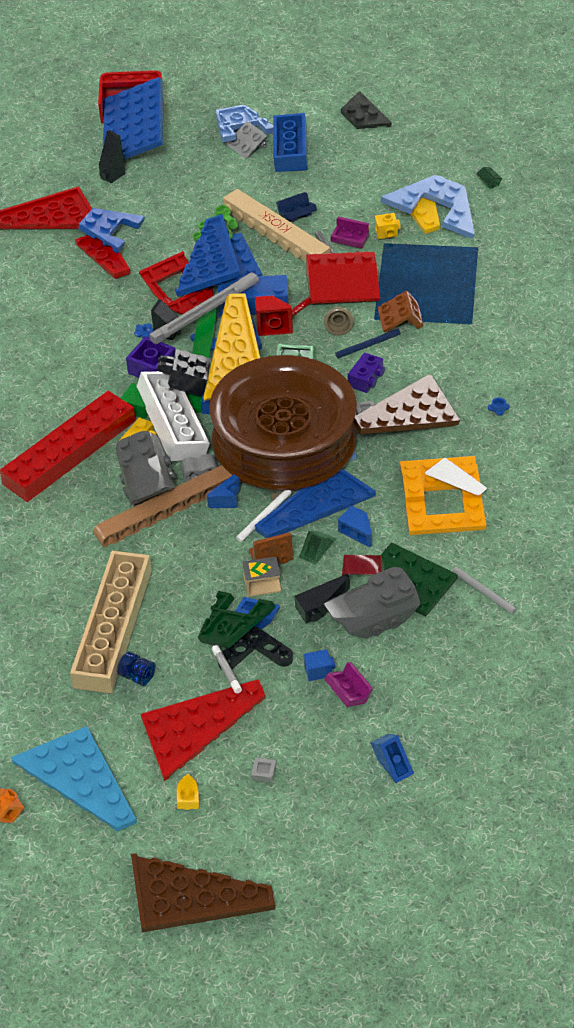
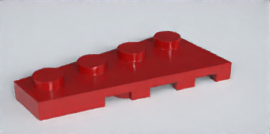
[75,235,130,279]

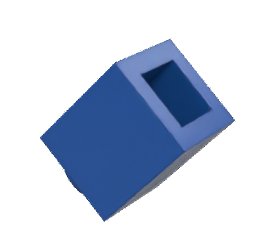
[303,649,335,681]

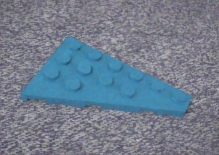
[11,726,137,831]

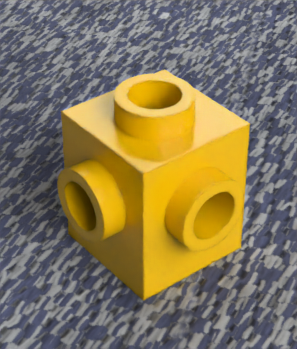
[375,213,400,239]

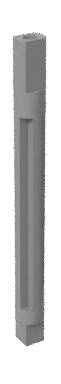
[149,272,259,344]

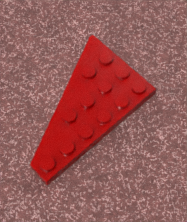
[0,186,92,229]
[140,679,265,781]

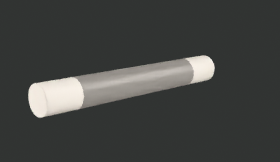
[212,645,242,693]

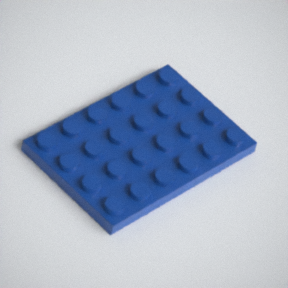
[103,77,163,160]

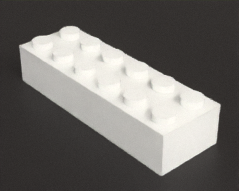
[137,372,210,461]

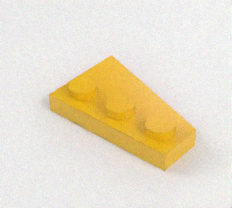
[410,197,440,234]

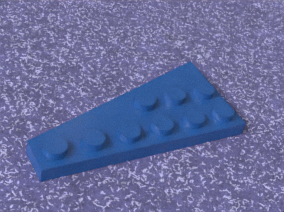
[255,469,376,538]

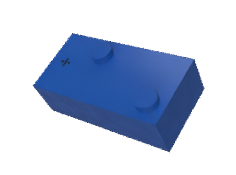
[273,113,308,172]
[218,275,288,316]

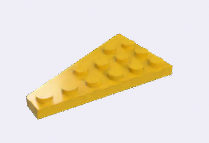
[204,293,260,401]

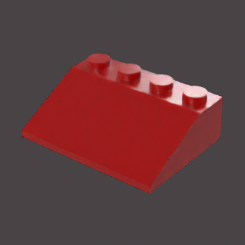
[305,251,380,304]

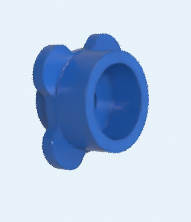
[488,397,510,415]

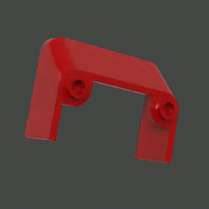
[98,70,164,123]

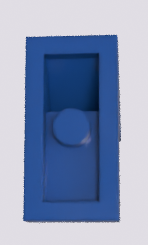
[207,474,240,508]

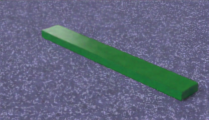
[186,303,218,413]

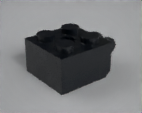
[157,349,211,397]

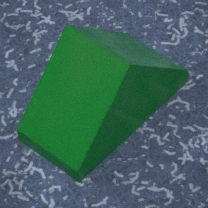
[121,382,147,419]

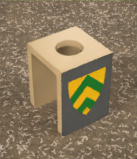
[242,557,281,597]

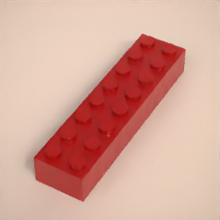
[0,390,135,502]

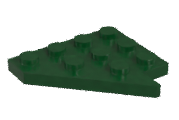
[381,542,458,617]

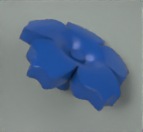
[134,323,153,338]

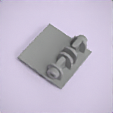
[226,121,267,159]

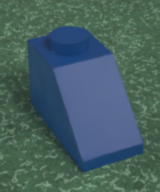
[338,505,372,547]
[370,733,414,783]

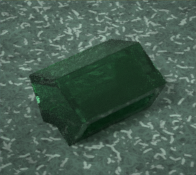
[476,167,502,189]

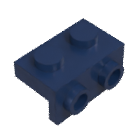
[276,192,317,222]

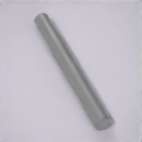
[452,566,517,615]

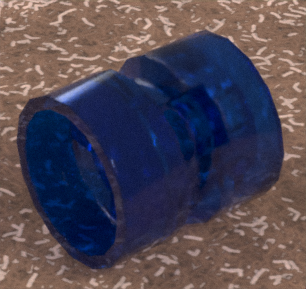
[117,651,156,687]

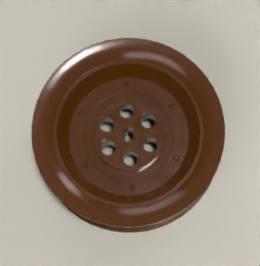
[209,355,357,490]

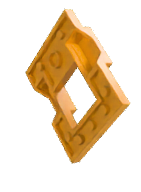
[400,456,486,535]

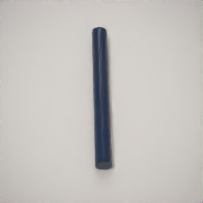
[335,328,401,359]

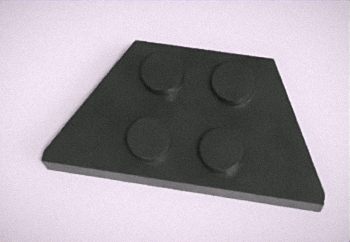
[341,91,392,129]

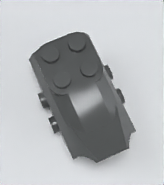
[116,431,176,506]
[323,567,420,639]

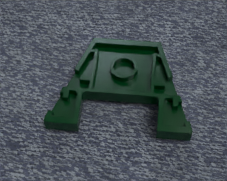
[198,591,276,649]

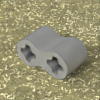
[181,454,218,481]

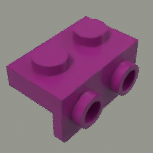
[331,216,369,249]
[324,662,373,707]

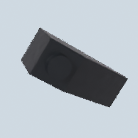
[99,130,125,183]
[294,574,350,624]

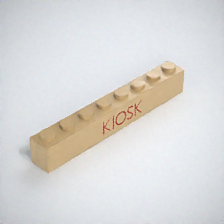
[223,189,330,263]

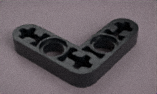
[218,627,293,670]

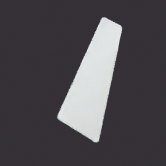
[425,458,487,495]

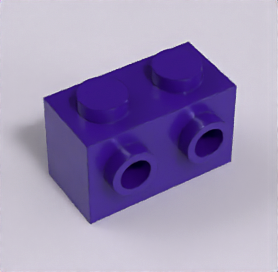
[348,352,385,393]

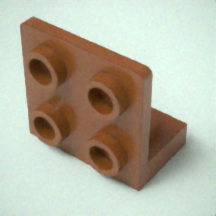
[378,290,424,332]
[249,533,293,564]

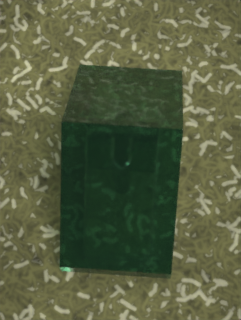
[299,531,336,565]

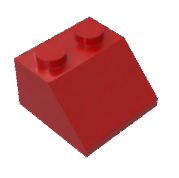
[255,295,293,336]

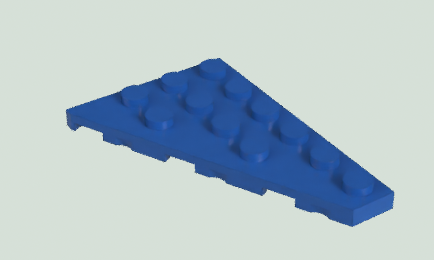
[175,214,242,297]

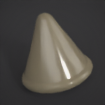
[324,307,354,336]

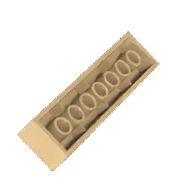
[70,551,152,694]

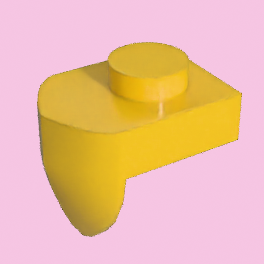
[176,774,199,810]

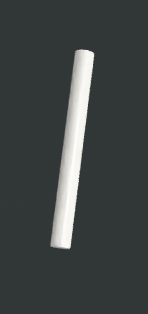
[236,490,292,542]

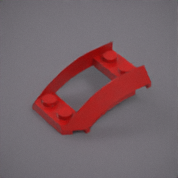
[139,251,213,315]

